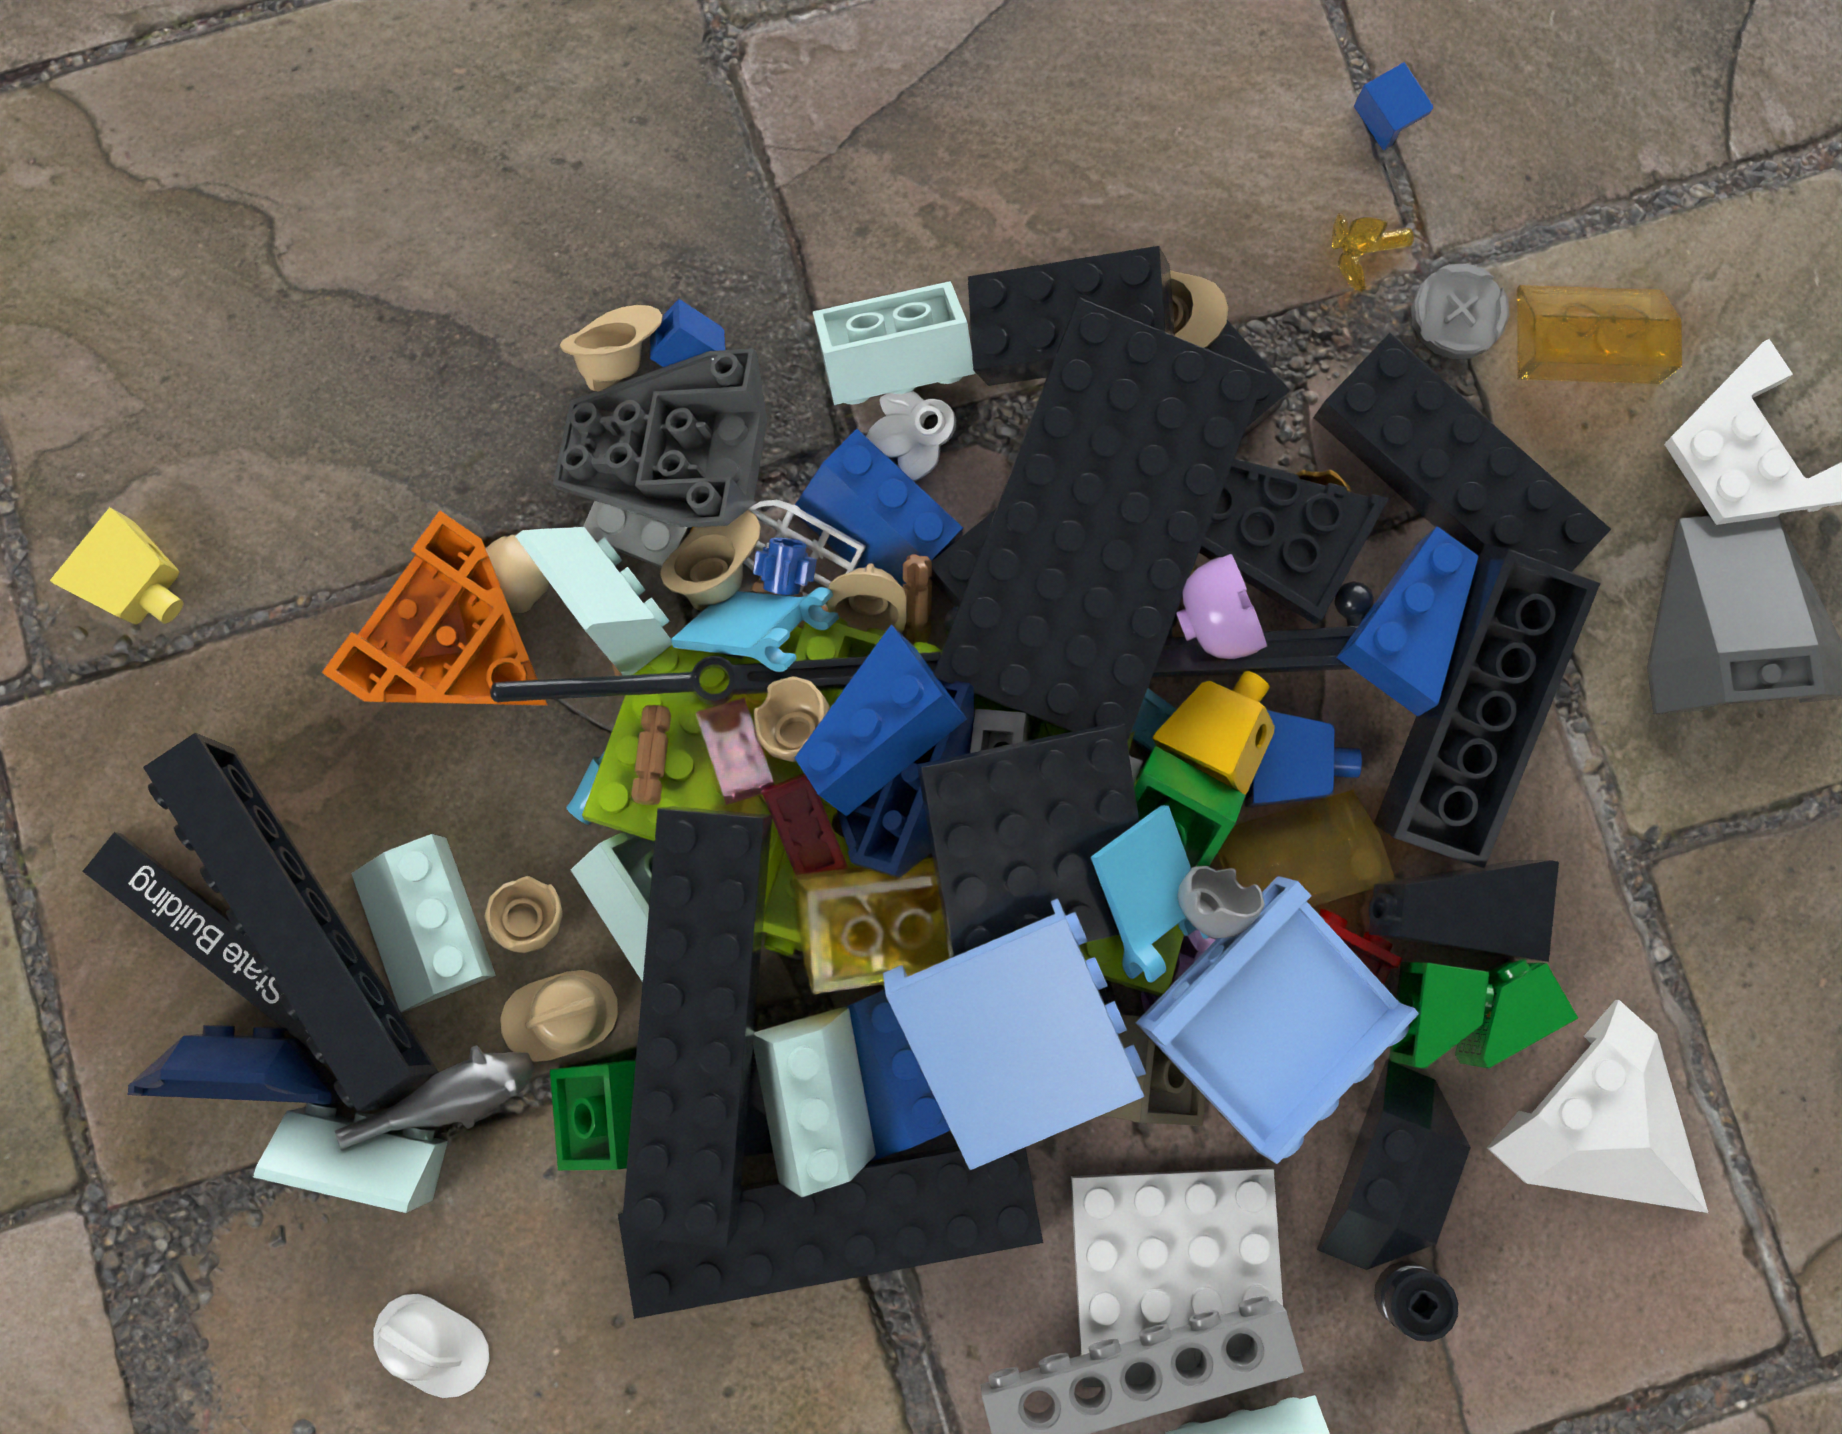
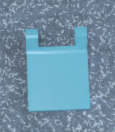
[671,587,839,672]
[1091,805,1209,983]

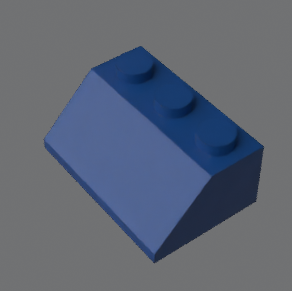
[795,429,963,587]
[846,990,950,1162]

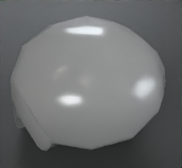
[1178,866,1265,938]

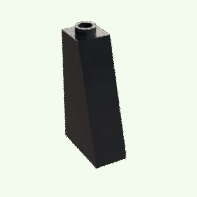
[1369,860,1559,962]

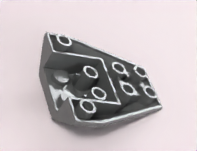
[553,348,767,527]
[1647,515,1842,715]

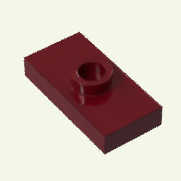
[761,773,848,888]

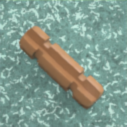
[903,554,932,644]
[631,705,671,805]

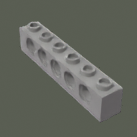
[980,1296,1304,1434]

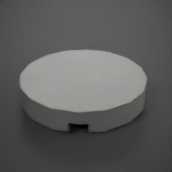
[1411,263,1510,359]

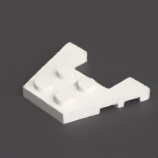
[1664,339,1842,525]

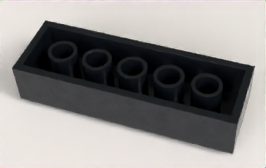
[1313,333,1611,572]
[1374,544,1601,869]

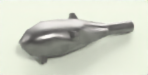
[334,1046,534,1150]

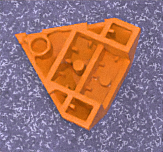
[322,510,548,706]

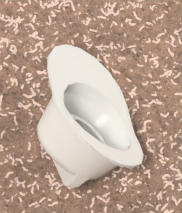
[373,1294,490,1398]

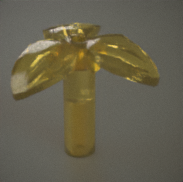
[1332,213,1414,292]

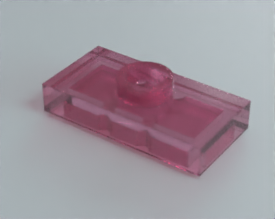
[696,698,774,805]

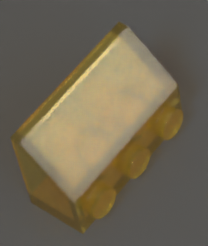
[1517,285,1682,384]
[1218,790,1395,907]
[794,858,950,994]

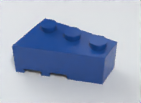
[1336,526,1479,717]
[795,624,967,816]

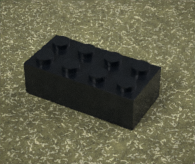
[968,246,1175,386]

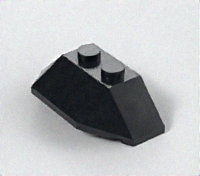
[1317,1060,1471,1270]

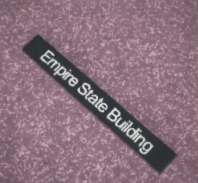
[82,832,407,1109]

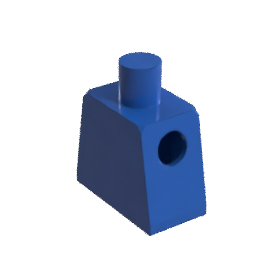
[1245,710,1362,808]

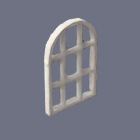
[744,499,866,607]

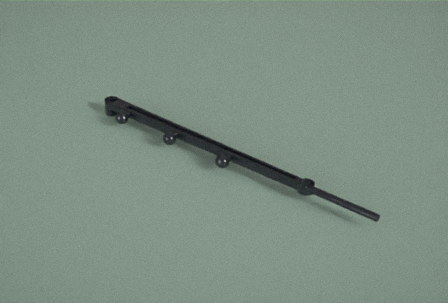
[490,581,1374,706]

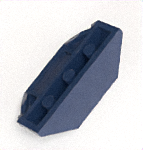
[837,680,975,878]
[127,1025,342,1104]

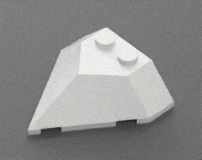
[1487,1000,1708,1213]

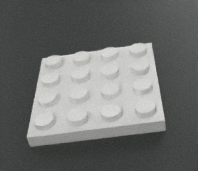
[1070,1167,1288,1388]

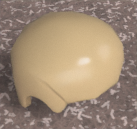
[486,535,549,613]
[754,676,830,761]
[484,876,563,953]

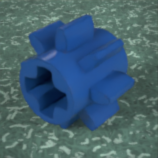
[753,538,817,595]

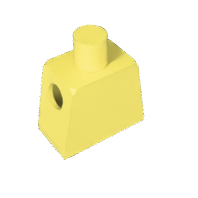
[50,507,183,625]

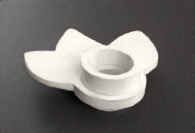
[866,391,956,482]

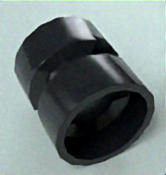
[1374,1261,1459,1342]

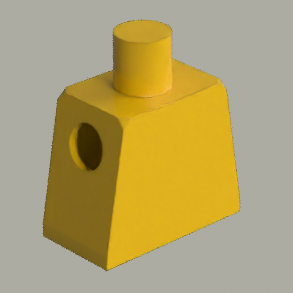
[1152,671,1275,795]

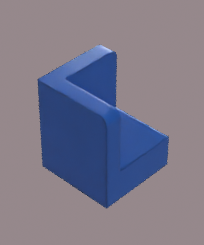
[1354,62,1433,150]
[650,299,725,367]

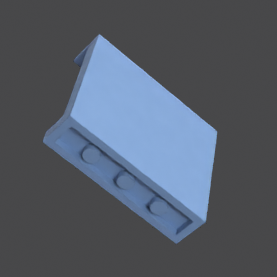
[1136,876,1419,1164]
[883,898,1146,1170]

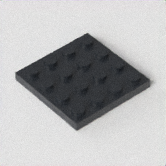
[917,722,1139,959]

